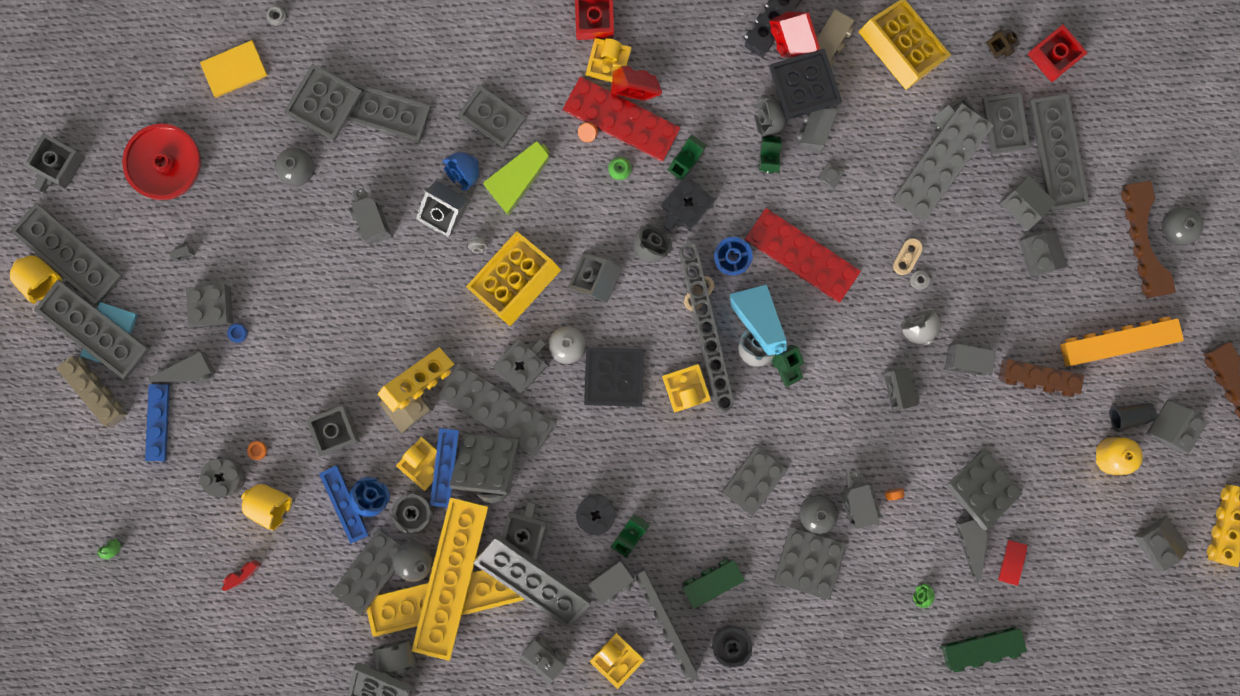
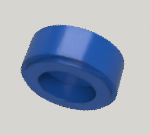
[227,323,248,343]

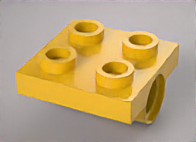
[586,38,631,82]
[662,364,711,413]
[396,437,437,491]
[590,632,645,689]

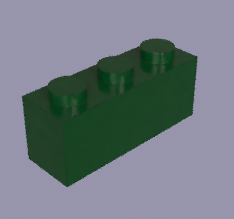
[682,558,745,609]

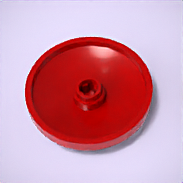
[122,124,201,200]

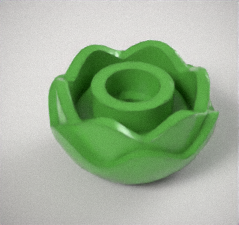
[608,157,632,180]
[97,538,121,560]
[913,584,935,608]

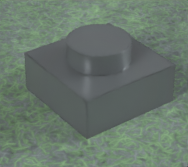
[818,163,844,189]
[169,245,195,262]

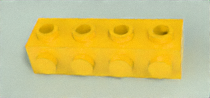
[1207,485,1240,567]

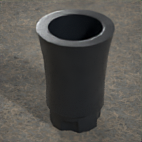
[1109,403,1157,432]

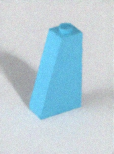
[730,285,787,355]

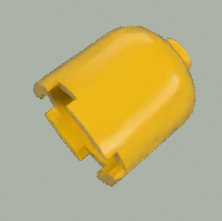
[10,255,62,304]
[1096,437,1143,475]
[242,484,292,531]

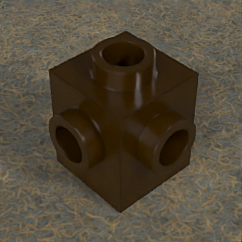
[986,29,1020,58]

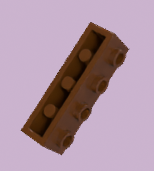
[999,359,1085,398]

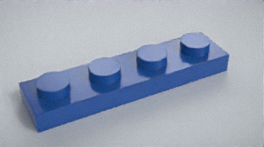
[145,384,170,461]
[430,428,459,508]
[319,465,369,544]

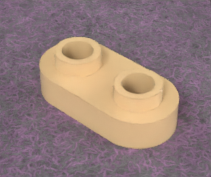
[893,239,922,275]
[684,276,714,311]

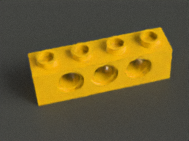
[378,347,454,412]

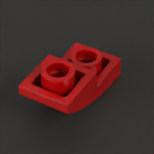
[998,540,1028,586]
[221,560,262,591]

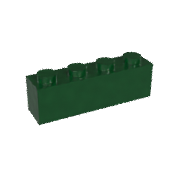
[941,626,1027,672]

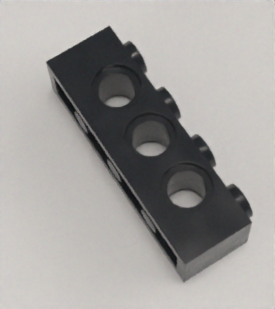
[744,0,801,58]

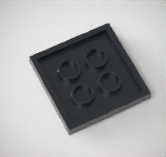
[769,48,842,120]
[584,347,644,407]

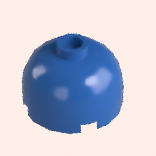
[443,152,480,191]
[714,237,753,276]
[349,477,390,517]

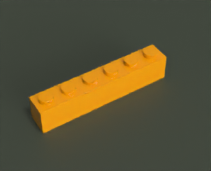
[1060,316,1184,367]

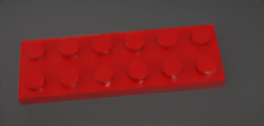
[563,76,680,162]
[744,208,861,303]

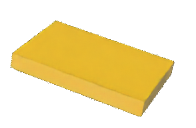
[200,40,268,98]

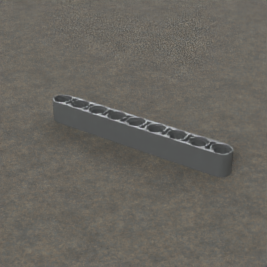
[679,243,734,411]

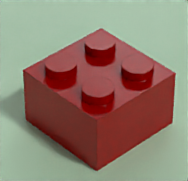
[575,0,614,40]
[1027,24,1088,83]

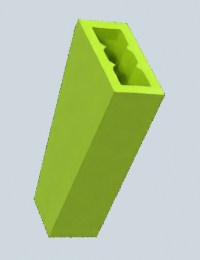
[483,141,550,215]

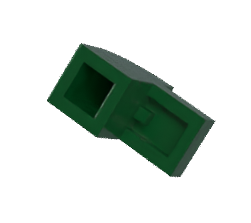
[668,134,707,181]
[758,136,782,174]
[772,345,805,387]
[611,515,650,558]

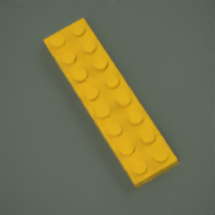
[412,497,489,661]
[367,570,525,637]

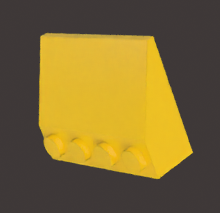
[859,0,951,90]
[466,231,561,326]

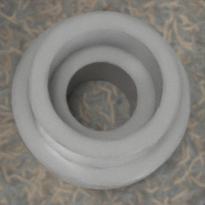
[267,6,286,26]
[468,237,487,253]
[910,271,930,290]

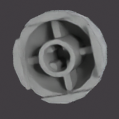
[900,309,941,345]
[548,326,586,364]
[738,330,775,367]

